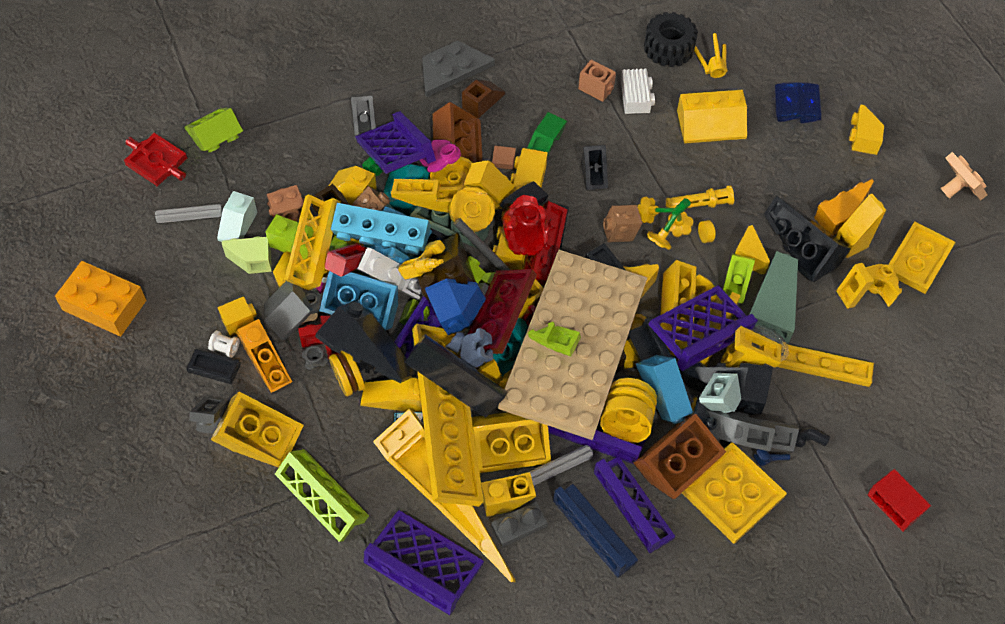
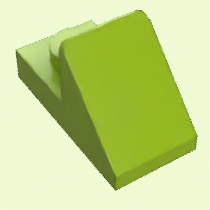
[723,253,755,304]

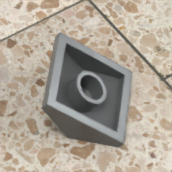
[264,275,314,340]

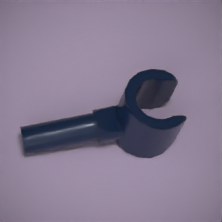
[754,449,790,466]

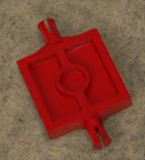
[124,133,188,187]

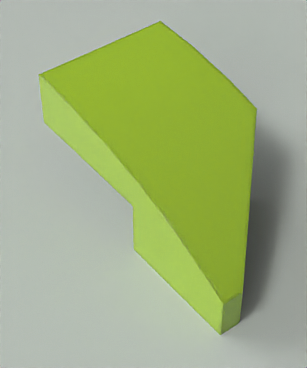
[528,322,581,356]

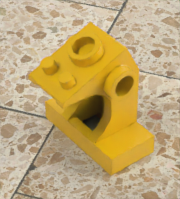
[836,263,902,309]
[721,326,781,368]

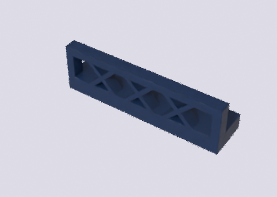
[553,484,638,578]

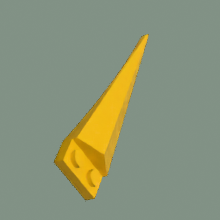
[373,409,515,582]

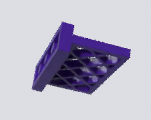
[355,111,436,174]
[648,285,758,371]
[364,510,484,615]

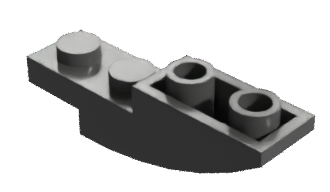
[707,408,799,452]

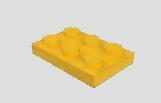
[888,221,955,294]

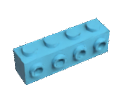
[331,203,431,254]

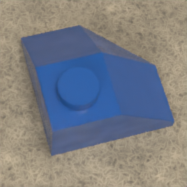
[425,279,486,335]

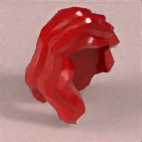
[503,195,550,256]

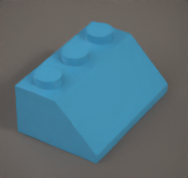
[319,271,398,331]

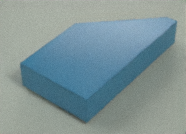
[382,247,410,264]

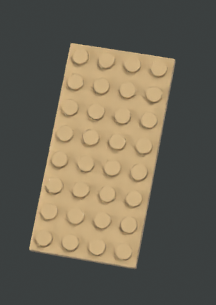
[498,250,647,440]

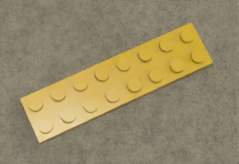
[412,324,484,507]

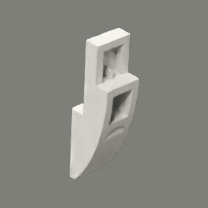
[357,247,423,301]

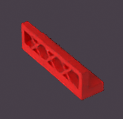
[523,201,567,286]

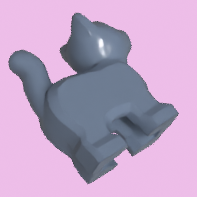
[446,328,493,368]

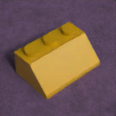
[677,90,747,143]
[471,412,551,473]

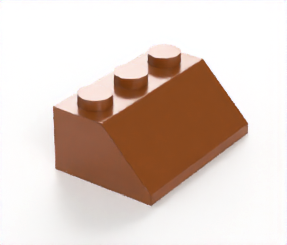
[432,102,483,163]
[633,413,726,499]

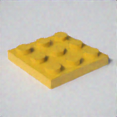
[682,442,787,544]

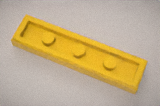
[777,343,874,387]

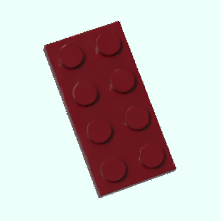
[467,269,537,354]

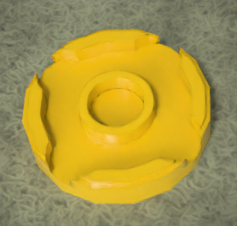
[449,187,495,232]

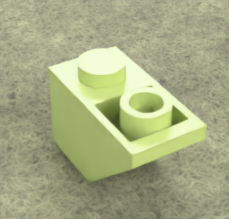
[222,236,272,274]

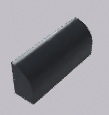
[405,334,507,418]

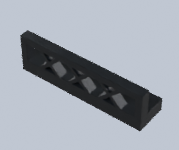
[627,317,694,405]

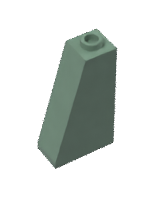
[749,251,798,344]

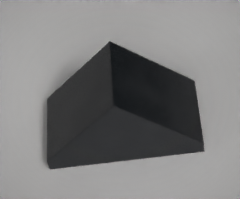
[581,144,608,190]

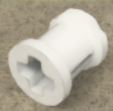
[208,330,240,358]

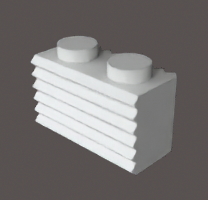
[621,68,655,114]

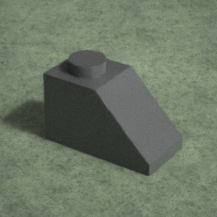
[351,93,376,140]

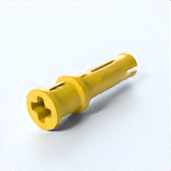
[666,185,734,208]

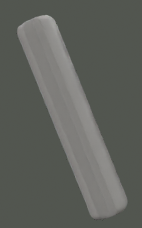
[155,204,223,223]
[527,445,593,485]

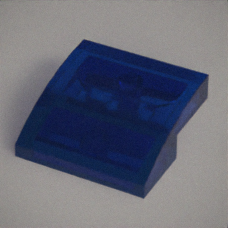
[775,82,822,124]

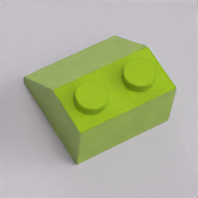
[184,108,243,152]

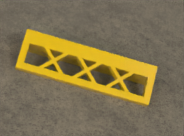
[285,194,341,290]

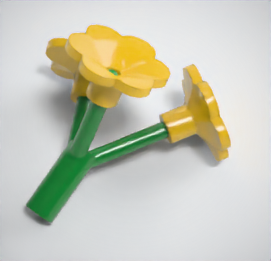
[637,197,693,250]

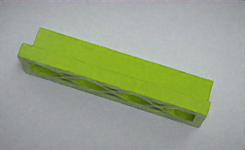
[275,449,369,542]

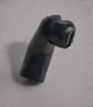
[693,395,717,430]
[795,427,830,447]

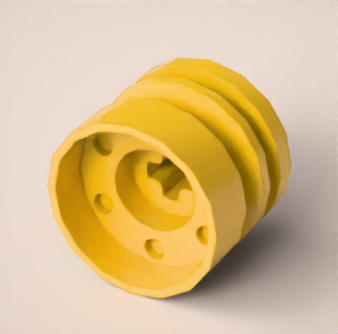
[600,378,657,443]

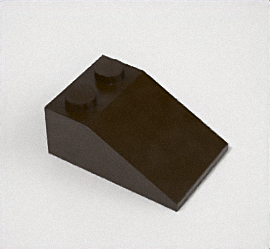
[418,233,476,303]

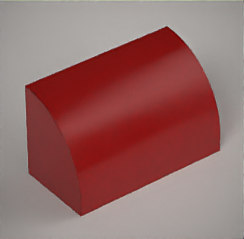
[867,469,931,532]

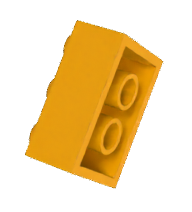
[55,261,147,337]

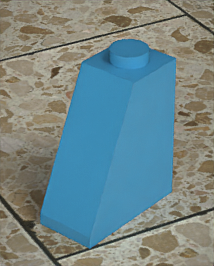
[635,355,693,423]

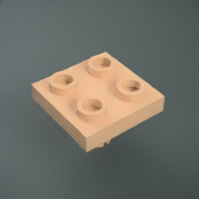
[941,152,987,201]

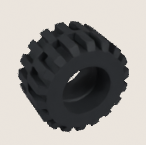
[644,12,698,67]

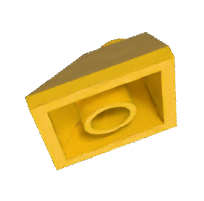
[328,166,377,205]

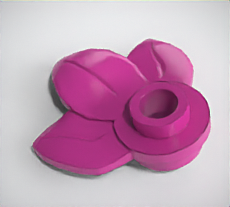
[419,140,461,172]

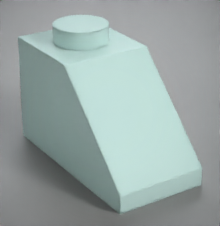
[217,191,258,242]
[699,373,741,413]

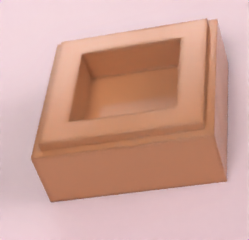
[492,146,516,170]

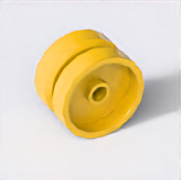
[430,156,472,189]

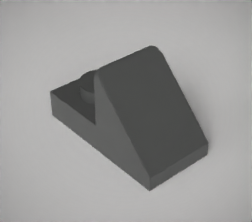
[189,397,228,434]

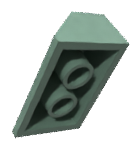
[410,206,490,248]

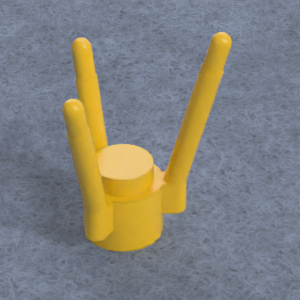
[694,33,728,78]

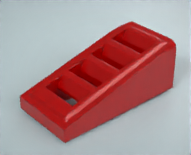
[325,243,367,277]

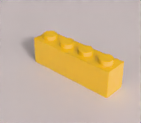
[660,260,697,356]

